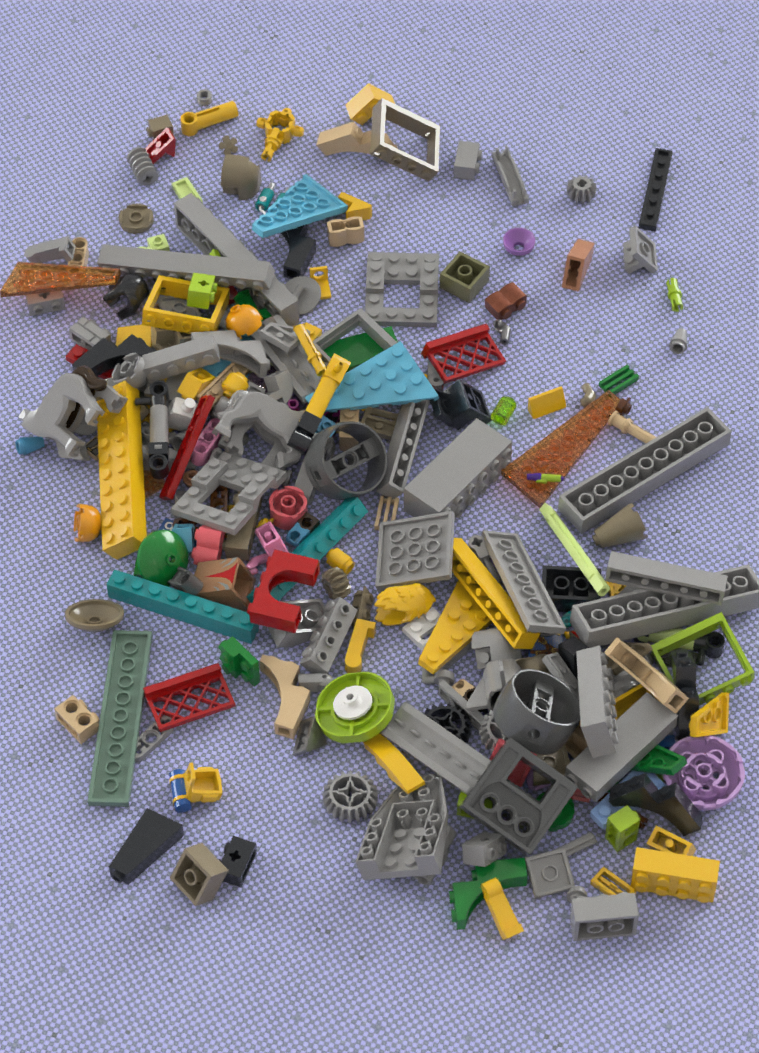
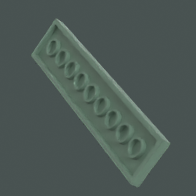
[87,630,153,807]

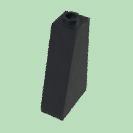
[109,808,184,885]

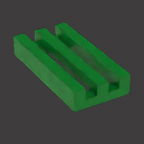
[599,365,639,397]

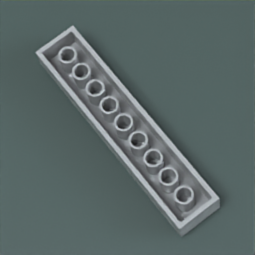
[174,193,300,326]
[558,407,732,534]
[570,564,759,648]

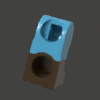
[286,511,320,548]

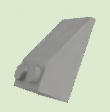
[268,598,325,648]

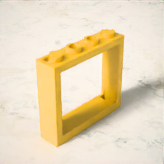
[142,275,230,334]

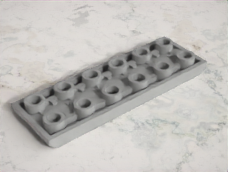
[250,314,322,404]
[380,702,491,795]

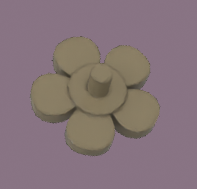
[218,135,238,155]

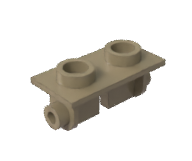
[351,586,374,627]

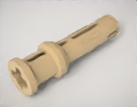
[608,410,656,444]

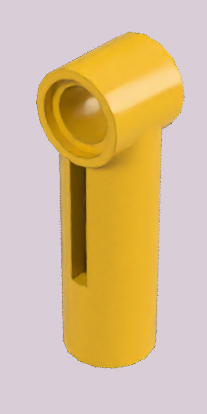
[180,100,239,136]

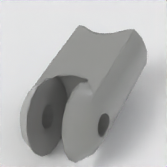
[298,673,333,692]

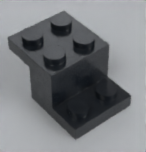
[429,379,492,430]

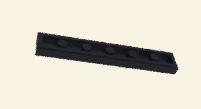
[639,148,673,232]

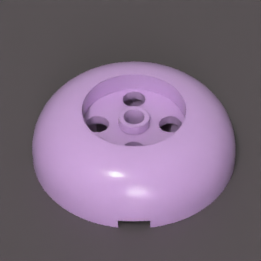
[663,736,745,810]

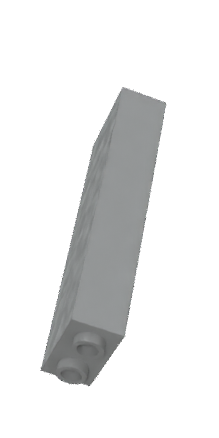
[565,692,678,802]

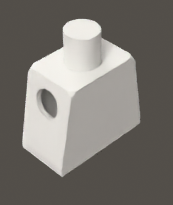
[169,397,198,432]

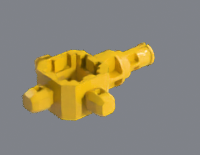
[256,108,304,162]

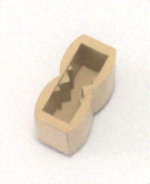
[327,216,365,247]

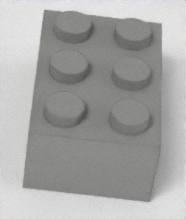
[570,892,639,941]

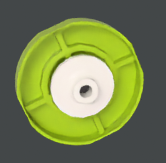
[315,672,395,743]

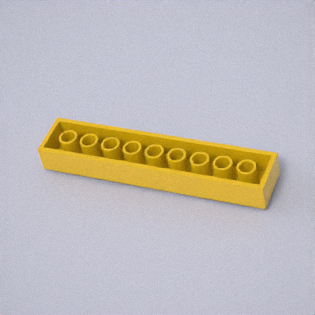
[97,380,147,560]

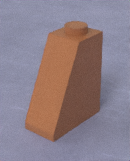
[562,239,595,292]

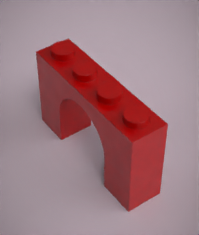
[247,549,320,633]

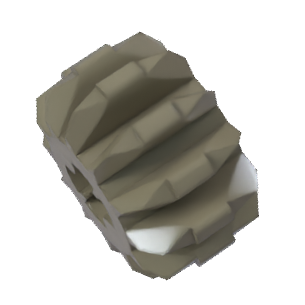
[321,567,351,600]

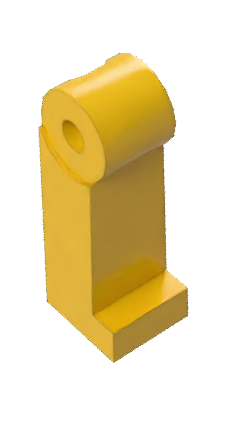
[345,619,376,673]
[481,878,524,940]

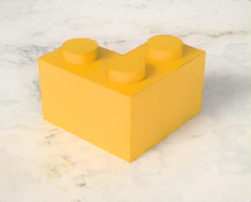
[345,83,395,125]

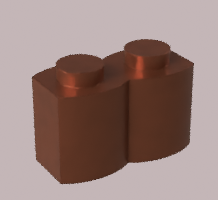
[485,282,527,320]

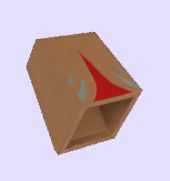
[194,557,256,612]

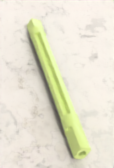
[539,503,610,596]

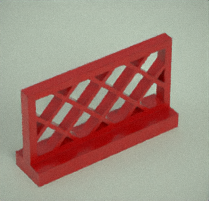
[421,323,506,384]
[143,663,236,732]

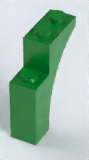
[449,858,527,930]

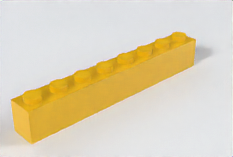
[452,538,540,649]

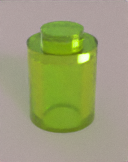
[491,396,517,425]

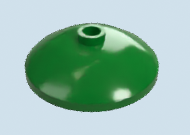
[137,530,188,587]

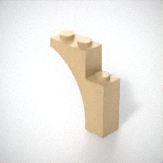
[316,121,398,164]
[604,637,689,714]
[260,654,311,740]

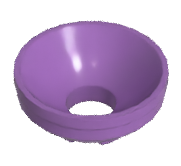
[503,227,536,256]

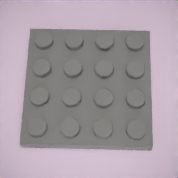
[375,511,455,591]

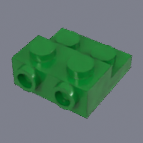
[218,636,260,687]

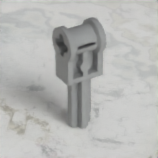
[468,535,501,584]

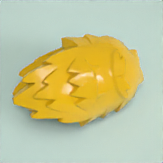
[374,583,436,626]

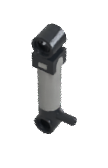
[135,380,169,480]

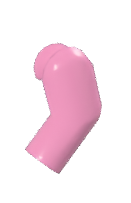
[246,553,268,575]

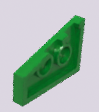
[631,745,687,776]

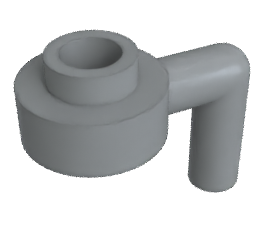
[422,668,455,686]

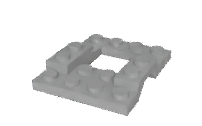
[365,252,439,327]
[171,452,287,535]

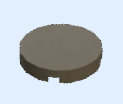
[118,203,154,234]

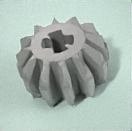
[567,174,597,204]

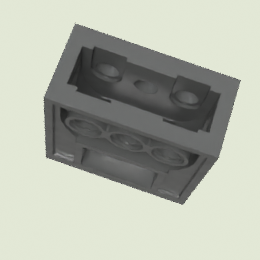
[459,738,578,856]

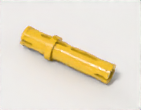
[293,324,326,376]

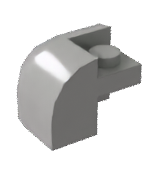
[471,628,522,670]

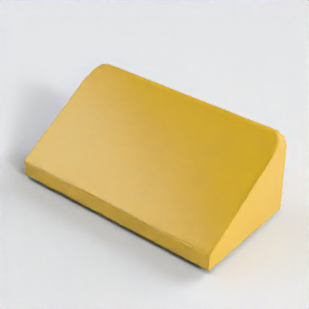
[527,386,566,419]

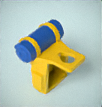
[169,762,222,813]

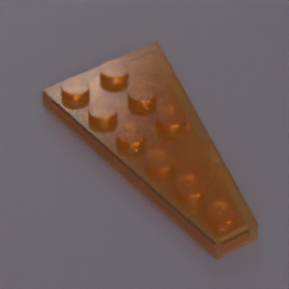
[0,262,121,297]

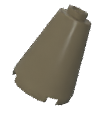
[592,503,648,548]

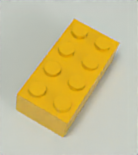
[631,847,720,903]

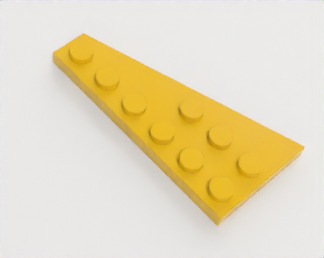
[418,580,493,675]

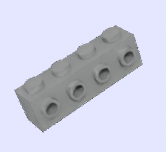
[142,334,220,383]
[300,597,358,673]

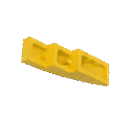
[363,733,425,794]

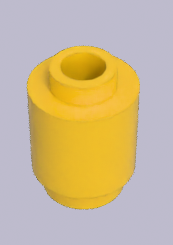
[326,548,355,575]

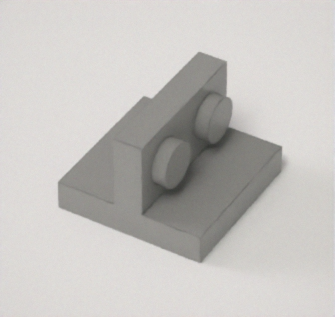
[623,226,658,274]

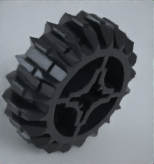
[423,702,472,743]

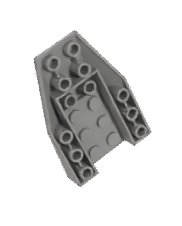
[355,774,448,880]

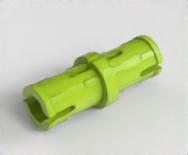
[666,278,683,312]

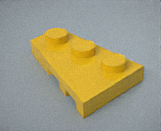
[689,692,729,737]

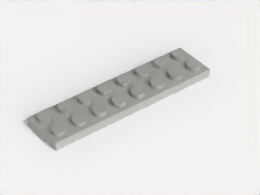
[481,530,566,634]

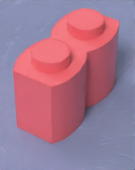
[191,525,225,565]

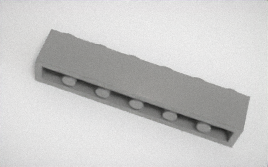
[376,400,430,499]
[605,551,728,606]

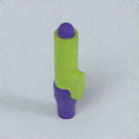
[527,473,564,484]

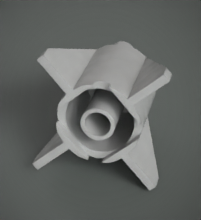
[466,658,527,712]

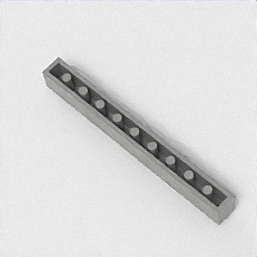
[97,244,275,290]

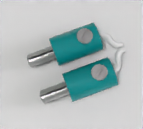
[255,182,289,215]

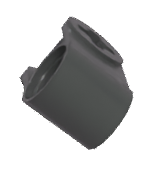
[168,566,203,595]

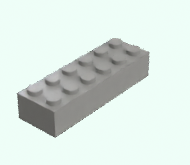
[576,645,619,758]

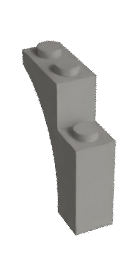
[190,330,270,378]

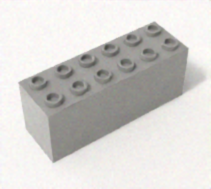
[404,418,512,518]

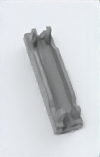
[492,145,529,207]

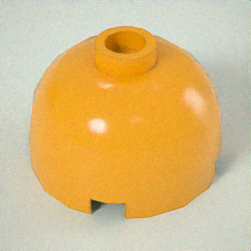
[225,304,263,339]
[74,504,102,542]

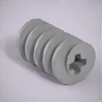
[127,147,159,186]

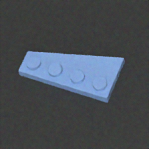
[590,771,666,830]

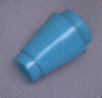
[15,437,45,456]

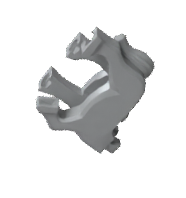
[212,390,305,470]

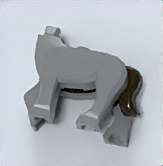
[19,365,128,461]

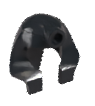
[103,274,150,320]

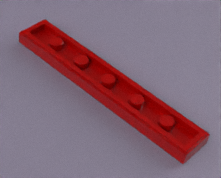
[159,395,215,501]

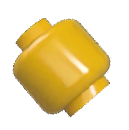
[221,372,249,399]

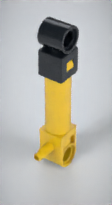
[287,353,351,454]

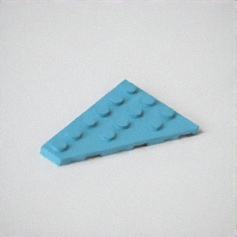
[252,174,348,238]
[305,341,439,413]

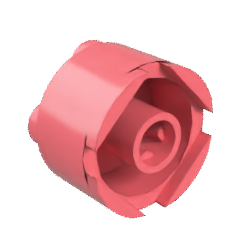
[269,486,308,530]

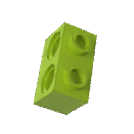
[605,805,640,852]

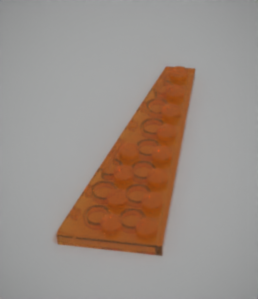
[501,390,621,508]

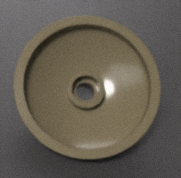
[65,599,124,633]

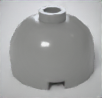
[112,353,147,388]

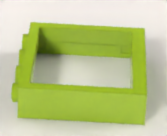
[650,612,755,705]

